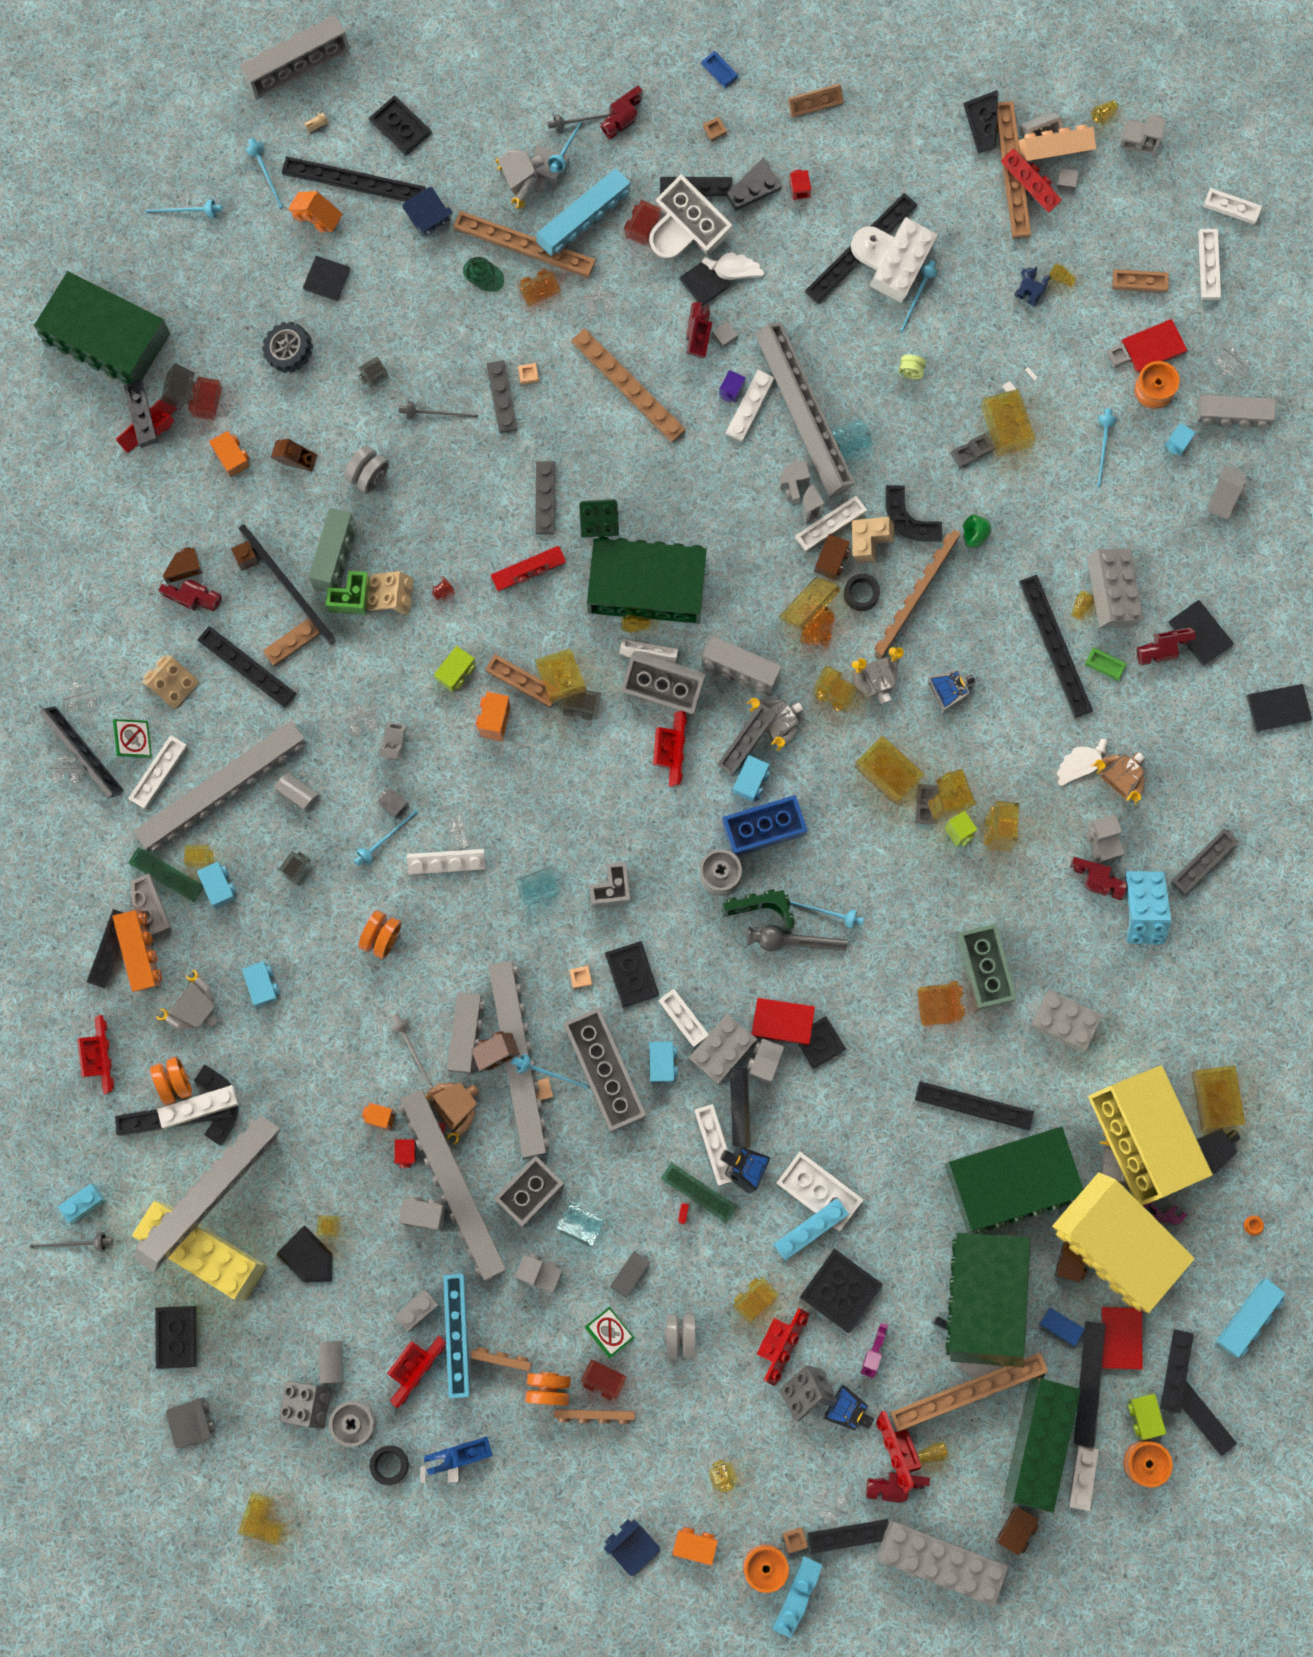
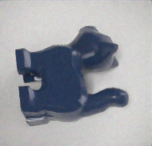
[1014,266,1051,306]

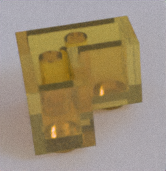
[813,665,858,711]
[927,769,976,820]
[733,1277,779,1324]
[238,1491,287,1545]

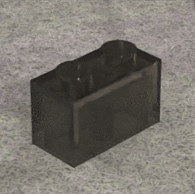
[160,363,195,410]
[559,686,602,720]
[278,851,313,887]

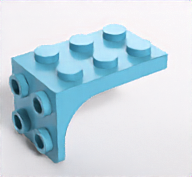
[1125,871,1171,945]

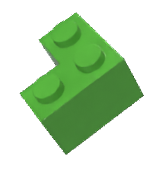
[326,571,370,615]

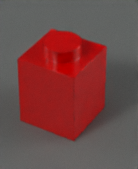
[789,170,812,200]
[394,1139,416,1168]

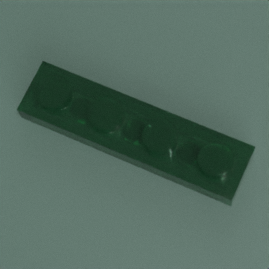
[128,847,204,902]
[660,1162,737,1223]

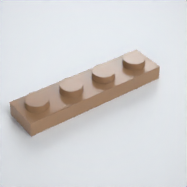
[485,654,560,708]
[554,1409,635,1424]

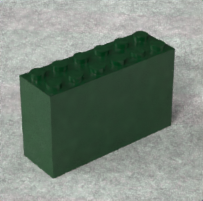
[34,271,170,385]
[587,536,707,624]
[944,1126,1084,1234]
[946,1233,1030,1368]
[1003,1378,1081,1513]

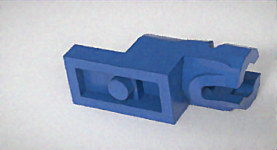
[424,1436,493,1475]

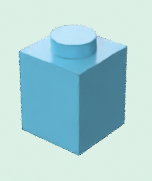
[1165,423,1196,456]

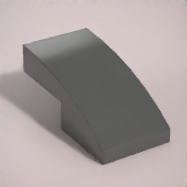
[951,433,995,468]
[915,783,938,825]
[610,1251,650,1298]

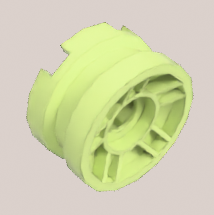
[898,355,926,379]

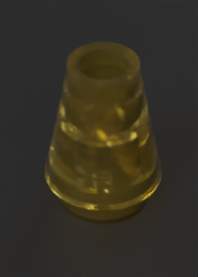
[1091,100,1118,123]
[1048,263,1077,287]
[1071,591,1094,620]
[621,615,650,633]
[918,1441,949,1464]

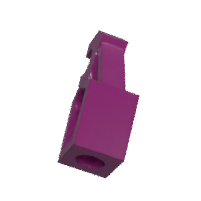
[1142,1203,1187,1225]
[860,1323,889,1378]

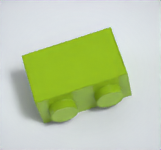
[434,645,476,692]
[945,811,977,847]
[1127,1393,1166,1440]

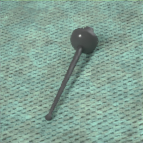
[547,114,610,133]
[399,401,478,420]
[30,1232,113,1252]

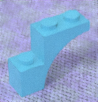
[772,1557,822,1638]

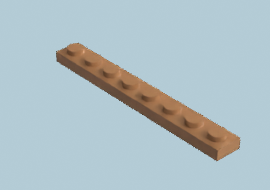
[997,101,1031,239]
[453,211,595,278]
[571,328,686,443]
[874,529,960,659]
[890,1353,1049,1432]

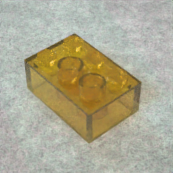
[981,389,1036,456]
[854,735,924,805]
[983,801,1019,852]
[1192,1065,1246,1131]

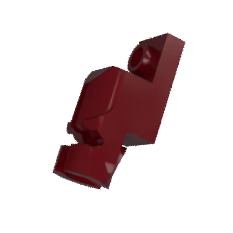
[600,85,643,140]
[685,302,712,359]
[158,580,222,611]
[1136,628,1196,665]
[1069,857,1127,900]
[865,1472,930,1503]

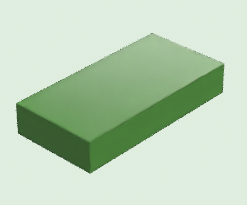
[1084,647,1127,681]

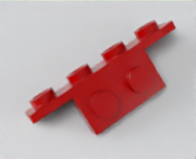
[1001,149,1062,213]
[115,391,181,453]
[491,546,566,591]
[653,710,687,787]
[77,1015,114,1095]
[756,1308,809,1386]
[387,1335,446,1408]
[876,1411,922,1494]

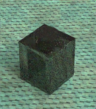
[358,356,389,388]

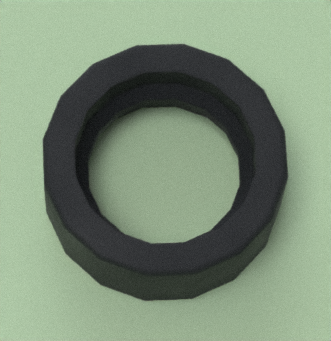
[844,574,880,611]
[369,1445,409,1485]

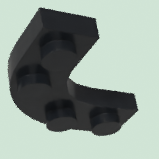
[885,485,942,542]
[194,1064,239,1146]

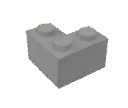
[1120,115,1166,155]
[1207,465,1247,519]
[1086,814,1125,864]
[590,862,630,908]
[747,1039,784,1085]
[515,1253,563,1293]

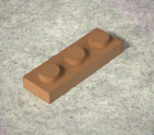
[788,83,844,117]
[1112,269,1169,293]
[262,618,320,666]
[470,1347,532,1371]

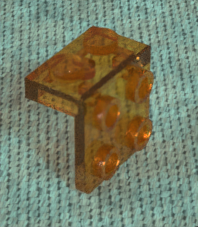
[917,981,965,1026]

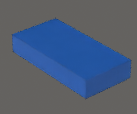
[701,51,738,88]
[1039,1307,1084,1346]

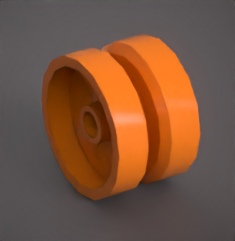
[1134,361,1180,409]
[358,910,402,960]
[150,1056,193,1106]
[525,1372,571,1406]
[1123,1440,1173,1488]
[743,1544,789,1593]

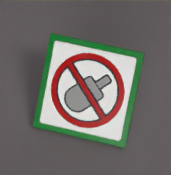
[113,719,152,758]
[584,1307,635,1359]

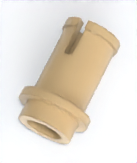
[304,113,328,133]

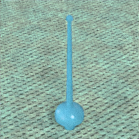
[548,121,583,173]
[246,138,283,209]
[146,199,223,218]
[900,260,938,332]
[1097,408,1117,486]
[354,810,418,867]
[790,901,864,929]
[511,1054,589,1089]

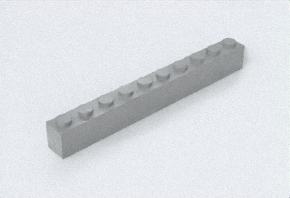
[755,322,855,497]
[133,721,307,852]
[488,961,550,1159]
[399,1089,506,1280]
[135,1115,280,1273]

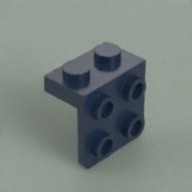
[402,187,453,237]
[604,1518,660,1576]

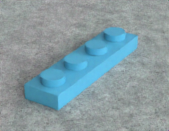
[773,1197,850,1260]

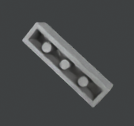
[1197,395,1276,428]
[447,992,485,1074]

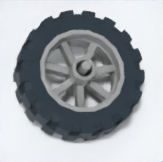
[262,322,313,373]

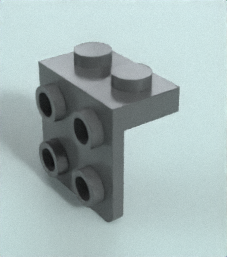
[781,1365,838,1421]
[279,1381,332,1429]
[166,1397,216,1448]

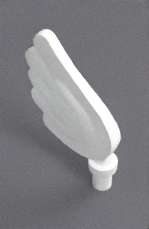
[702,252,764,280]
[1057,739,1108,786]

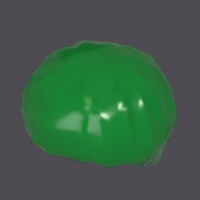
[962,514,992,548]

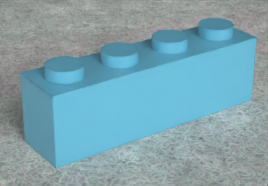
[1215,1278,1286,1357]

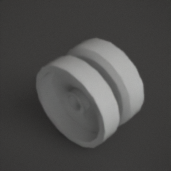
[344,445,390,494]
[699,849,742,895]
[665,1314,695,1359]
[329,1401,376,1447]

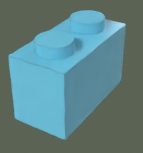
[732,755,771,802]
[197,862,237,908]
[242,961,280,1008]
[649,1041,678,1083]
[58,1183,107,1224]

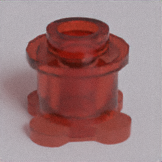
[431,576,455,601]

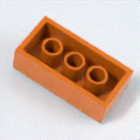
[112,910,163,992]

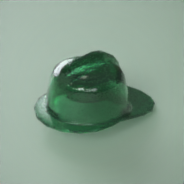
[463,257,504,292]

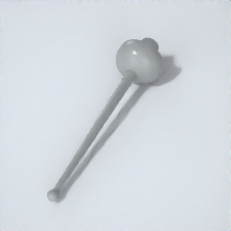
[390,1013,433,1090]

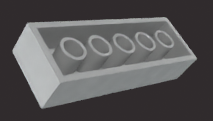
[240,15,350,99]
[563,1008,646,1133]
[876,1519,1008,1606]

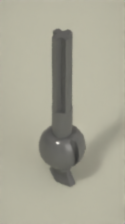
[746,925,848,952]

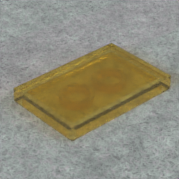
[779,577,841,630]
[535,648,587,702]

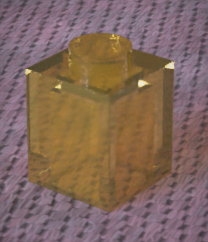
[184,845,214,867]
[316,1215,341,1237]

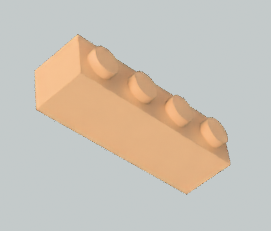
[1019,124,1096,161]

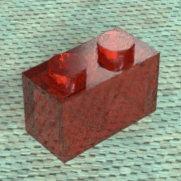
[624,199,661,246]
[188,377,222,421]
[581,1359,627,1400]

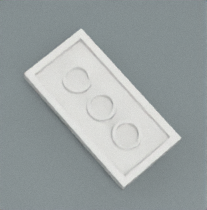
[776,1152,863,1232]

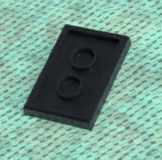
[368,95,432,156]
[1168,600,1234,666]
[1246,684,1312,732]
[605,941,660,1008]
[155,1306,197,1369]

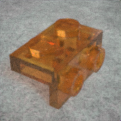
[517,268,561,306]
[800,606,835,647]

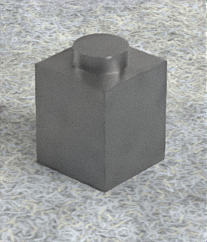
[378,787,409,820]

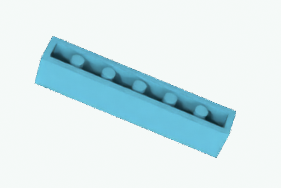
[536,168,631,257]
[443,1274,471,1398]

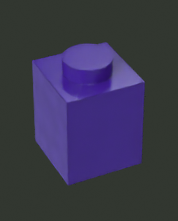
[719,370,746,403]

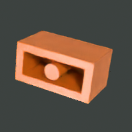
[209,431,250,477]
[362,1103,396,1131]
[672,1527,718,1565]

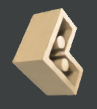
[852,517,894,563]

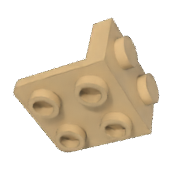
[367,571,414,614]
[142,655,198,708]

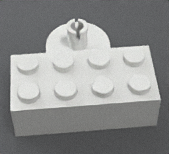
[649,174,734,259]
[851,217,938,302]

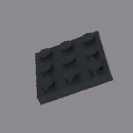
[799,1248,883,1333]

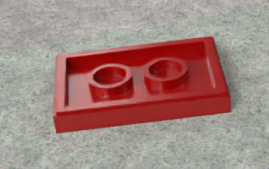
[1121,319,1188,373]
[751,998,815,1045]
[1101,1307,1143,1370]

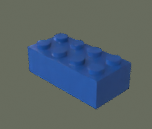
[722,795,808,856]

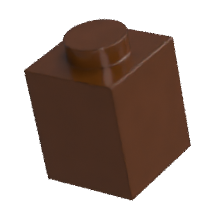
[231,541,259,571]

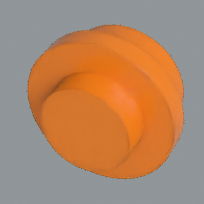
[1243,1216,1264,1236]

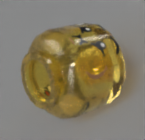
[708,1460,738,1493]

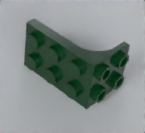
[579,499,619,538]
[722,889,795,934]

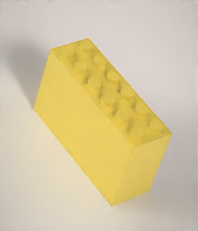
[1088,1065,1212,1205]
[1052,1172,1195,1313]
[132,1201,267,1301]

